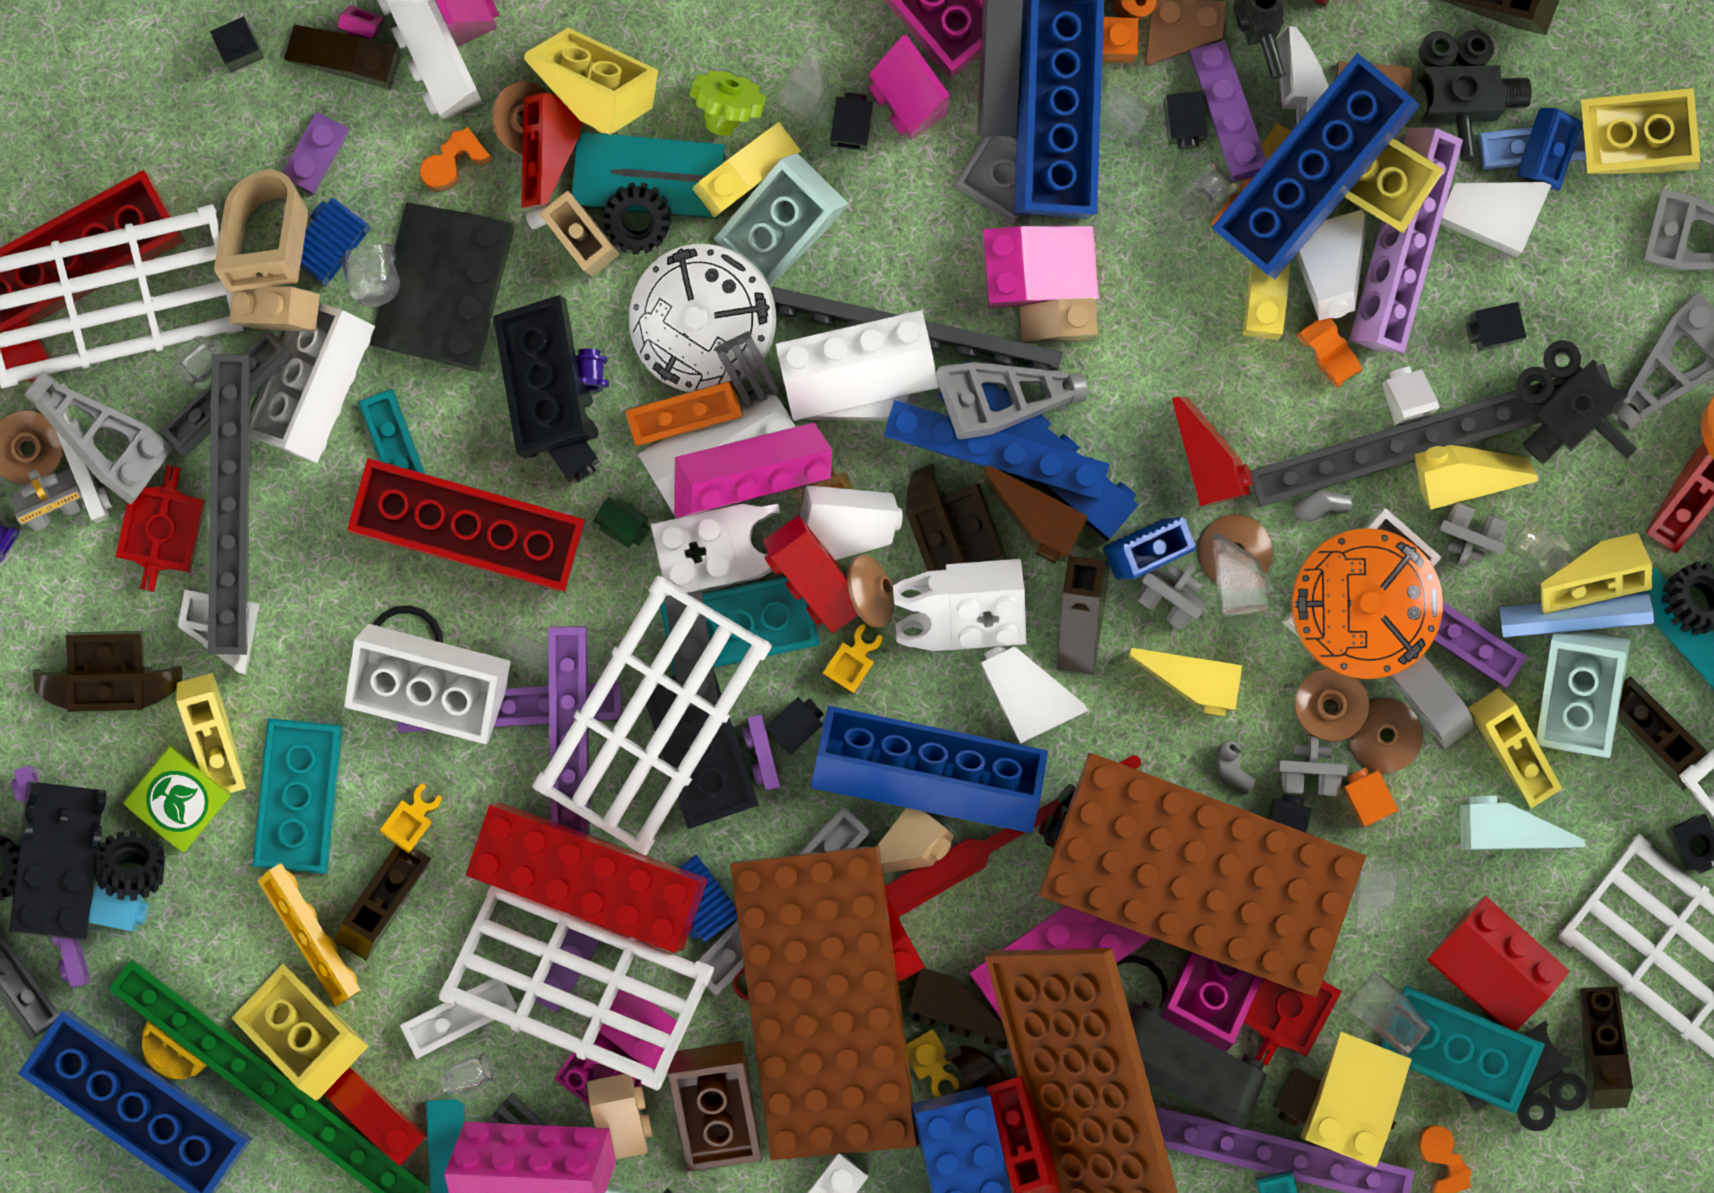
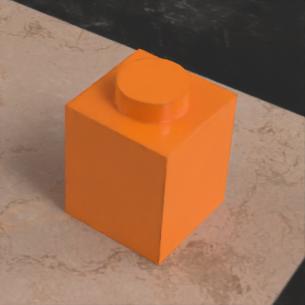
[1102,17,1139,63]
[1341,767,1399,827]

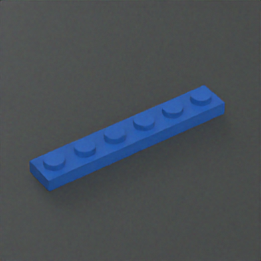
[883,400,1110,501]

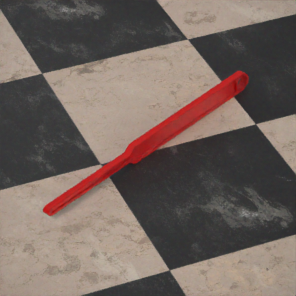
[733,755,1141,1000]

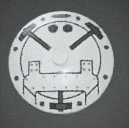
[629,244,776,392]

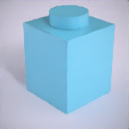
[89,885,149,931]

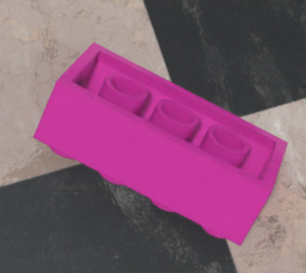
[674,423,832,519]

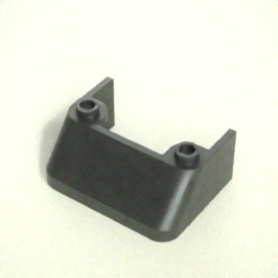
[1128,1000,1268,1130]

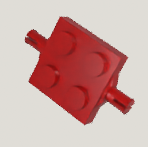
[115,465,206,592]
[1243,978,1342,1066]

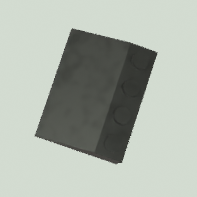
[370,202,514,372]

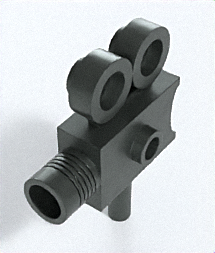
[1233,0,1286,79]
[1417,30,1532,161]
[1517,340,1637,465]
[1462,1011,1587,1131]

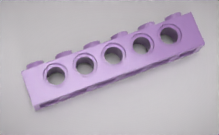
[1349,128,1463,353]

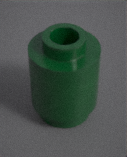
[593,497,651,549]

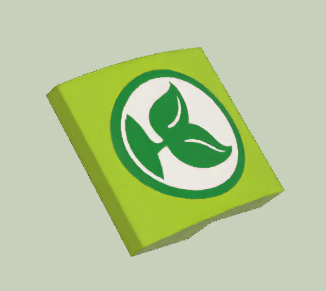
[123,745,231,853]

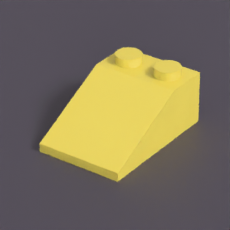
[524,27,658,135]
[1581,88,1701,174]
[1344,138,1444,234]
[231,964,369,1101]
[1300,1031,1412,1167]

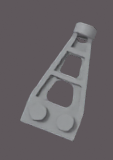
[1642,188,1714,271]
[1610,292,1714,432]
[935,362,1088,439]
[24,371,174,505]

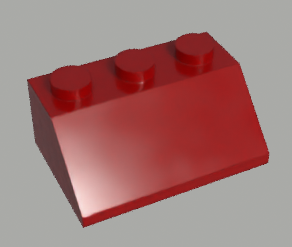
[1427,896,1570,1032]

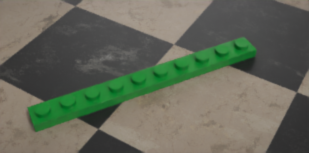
[108,959,430,1193]

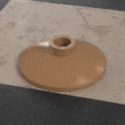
[492,81,547,155]
[0,410,63,485]
[1198,514,1273,589]
[847,555,894,628]
[1294,668,1369,742]
[1348,698,1423,773]

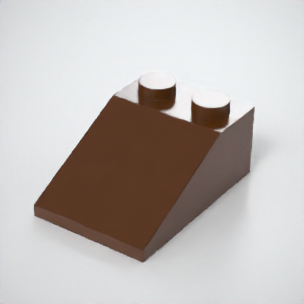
[982,465,1088,564]
[668,1041,762,1172]

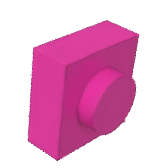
[337,5,385,39]

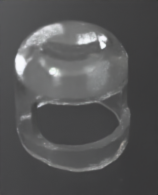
[341,244,401,307]

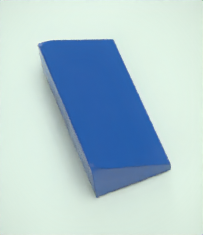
[1517,108,1583,191]

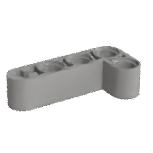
[1387,654,1474,750]

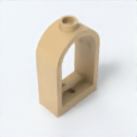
[214,169,308,292]

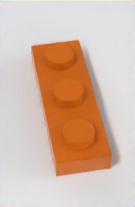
[625,380,743,446]

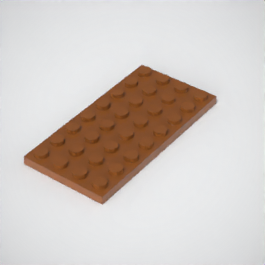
[1037,753,1367,998]
[730,845,920,1160]
[985,948,1177,1193]

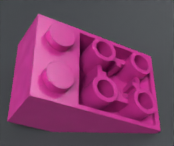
[554,990,677,1106]

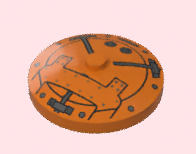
[1291,528,1443,679]

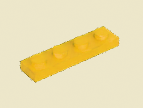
[257,863,361,1007]

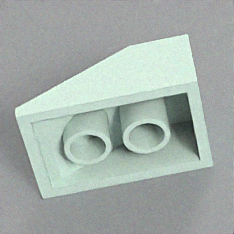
[714,153,849,287]
[1536,631,1631,758]
[1460,796,1585,850]

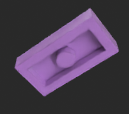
[282,111,350,195]
[742,714,781,791]

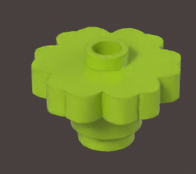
[690,70,767,136]

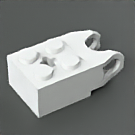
[651,504,781,596]
[893,559,1027,651]

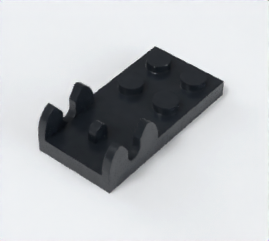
[493,295,598,459]
[646,668,759,829]
[9,781,106,941]

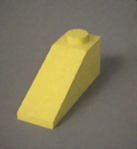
[692,122,801,218]
[1242,262,1290,340]
[1414,445,1538,510]
[1541,533,1652,614]
[1128,648,1242,717]
[176,673,246,793]
[1468,688,1562,809]

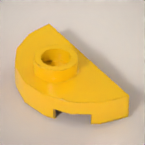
[141,1020,207,1080]

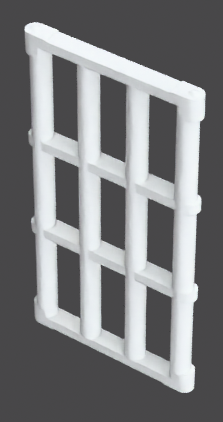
[0,204,244,388]
[532,576,772,856]
[1557,833,1714,1058]
[439,885,714,1090]

